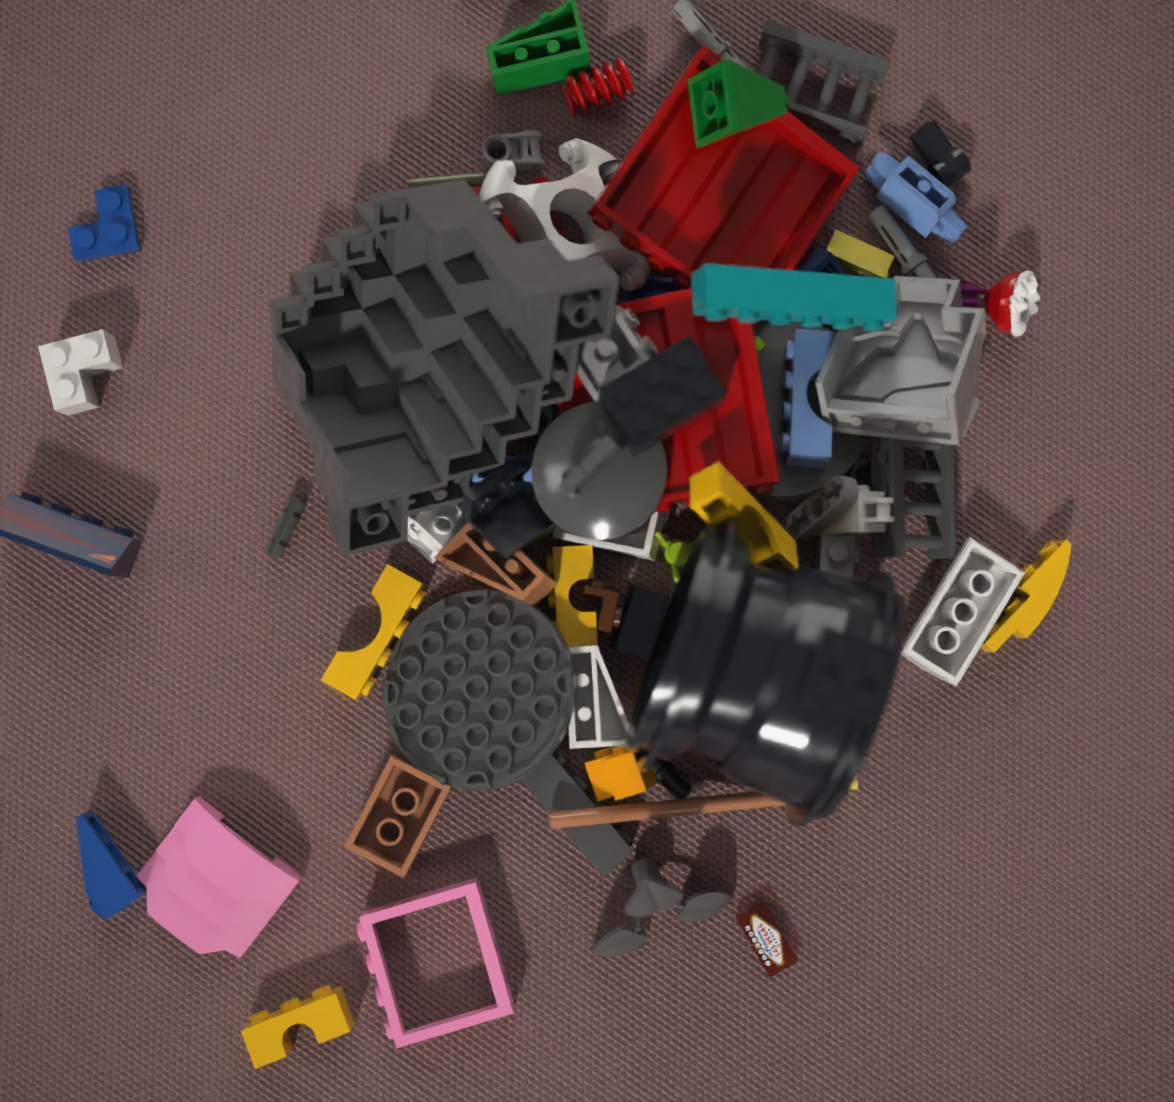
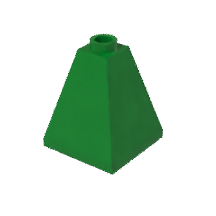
[687,60,789,148]

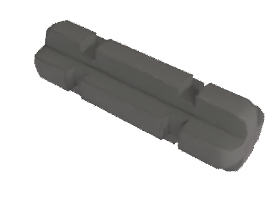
[264,495,306,558]

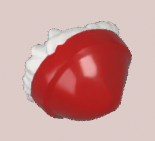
[983,271,1040,337]

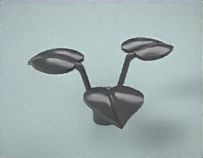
[591,857,734,956]

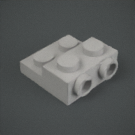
[576,305,658,402]

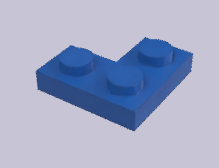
[68,184,141,262]

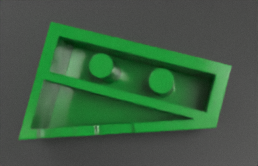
[485,0,590,96]

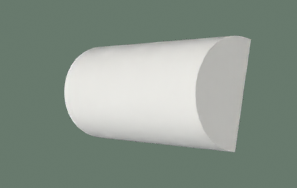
[901,537,1025,686]

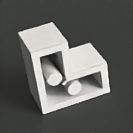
[38,329,123,416]

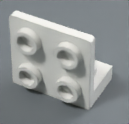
[407,503,467,564]

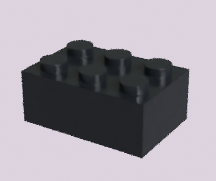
[598,336,727,457]

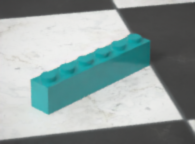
[692,264,897,332]

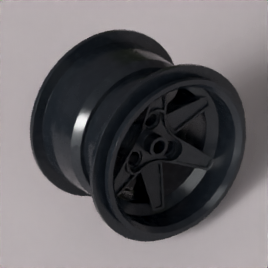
[625,517,906,828]

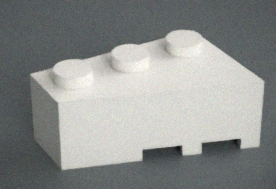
[568,645,629,749]

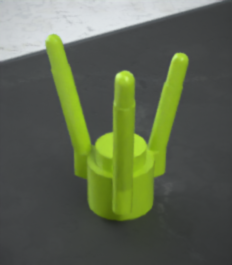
[655,531,696,582]

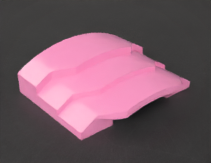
[136,796,303,958]

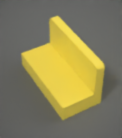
[825,230,895,278]

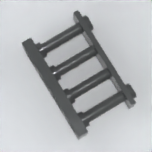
[759,20,891,145]
[870,436,956,559]

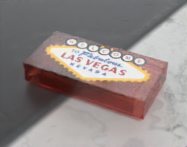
[735,901,798,977]

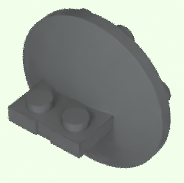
[531,402,668,540]

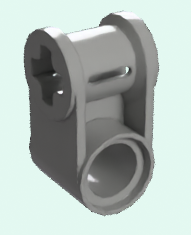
[482,130,545,172]

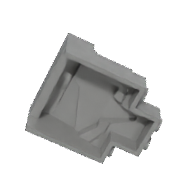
[816,276,987,445]

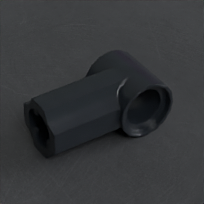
[909,120,971,187]

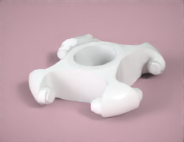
[479,138,652,291]

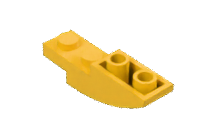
[980,539,1072,653]

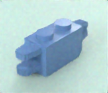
[864,152,967,244]

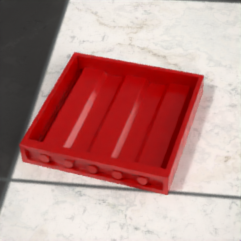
[587,45,859,327]
[557,288,781,513]

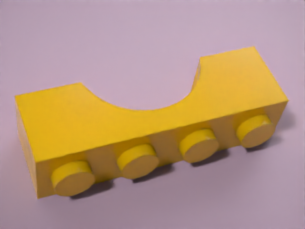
[690,462,798,573]
[321,564,426,700]

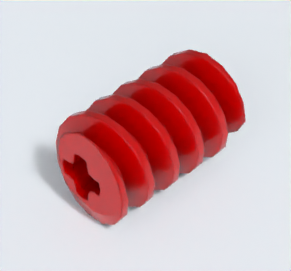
[562,58,634,118]

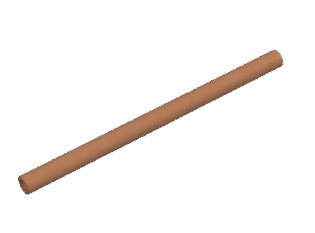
[548,791,786,829]

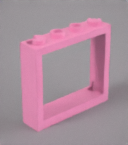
[357,877,515,1048]

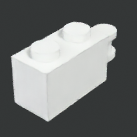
[816,485,894,536]

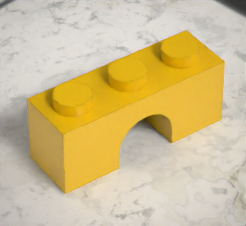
[546,545,598,647]
[241,985,355,1069]

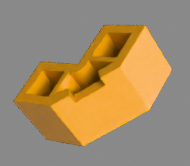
[584,744,657,801]

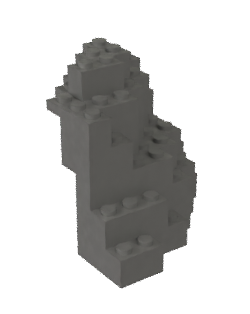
[270,180,619,557]

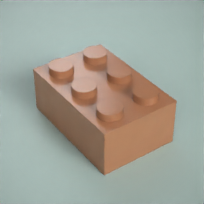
[344,753,452,878]

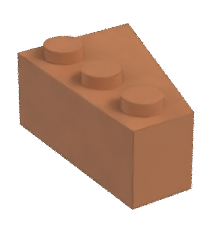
[434,522,558,606]

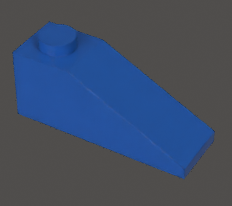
[76,810,147,921]

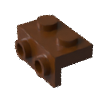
[584,581,622,633]

